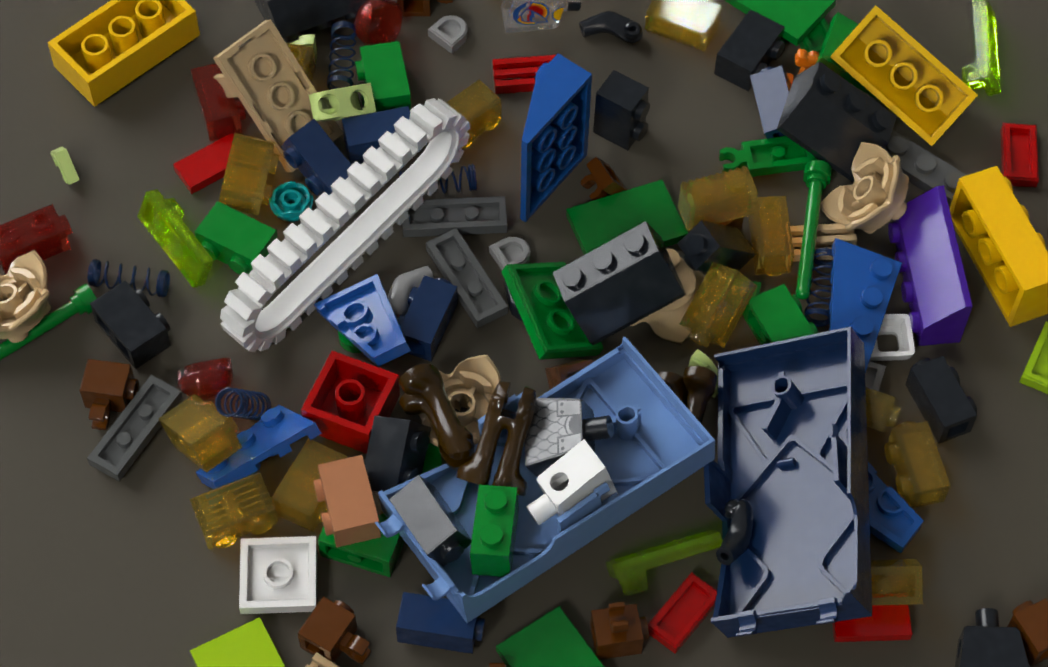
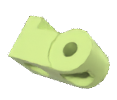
[308,82,376,122]

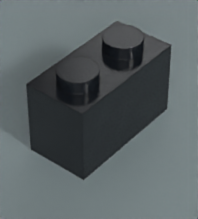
[714,10,785,92]
[593,70,650,151]
[90,280,171,369]
[365,416,431,494]

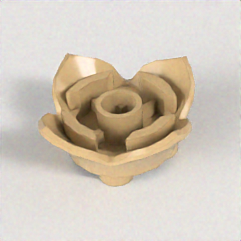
[820,142,909,234]
[630,249,708,344]
[0,250,51,343]
[418,355,501,446]

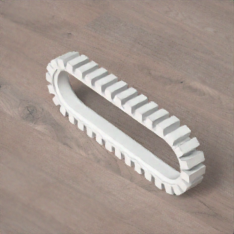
[220,98,470,352]

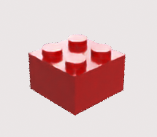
[301,350,400,454]

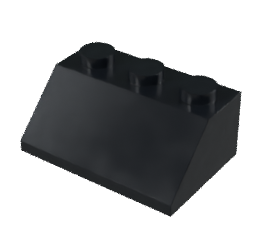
[255,0,372,42]
[777,61,897,182]
[553,221,686,345]

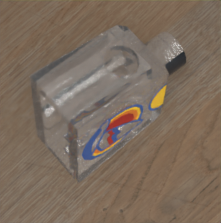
[501,0,581,33]

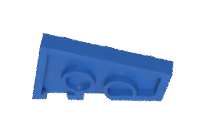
[314,274,411,367]
[196,405,322,493]

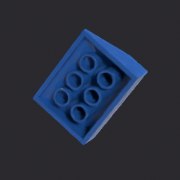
[520,53,592,222]

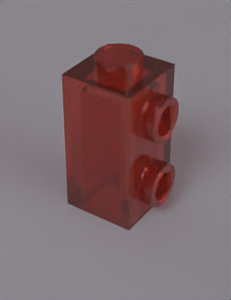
[190,63,246,142]
[0,204,72,274]

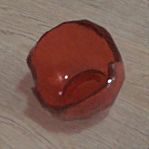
[354,0,403,45]
[177,357,233,400]

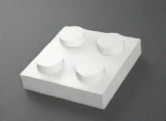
[239,536,317,614]

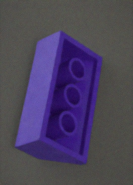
[888,186,973,346]

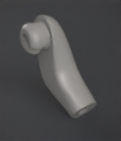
[388,266,434,319]

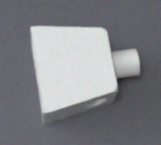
[526,439,619,525]

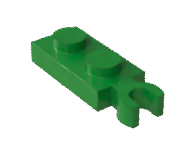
[718,136,815,177]

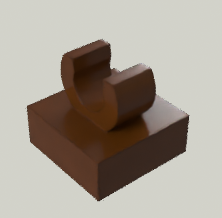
[580,156,627,200]

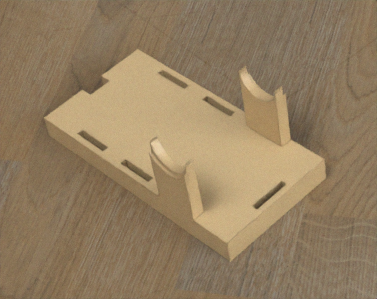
[213,19,343,172]

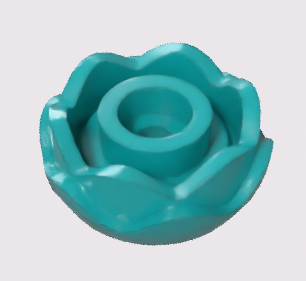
[269,181,313,222]

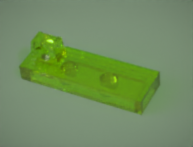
[962,0,1001,96]
[137,189,214,288]
[605,530,722,596]

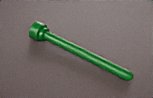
[796,160,832,300]
[0,283,97,361]

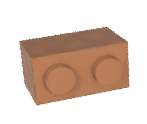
[313,455,381,548]

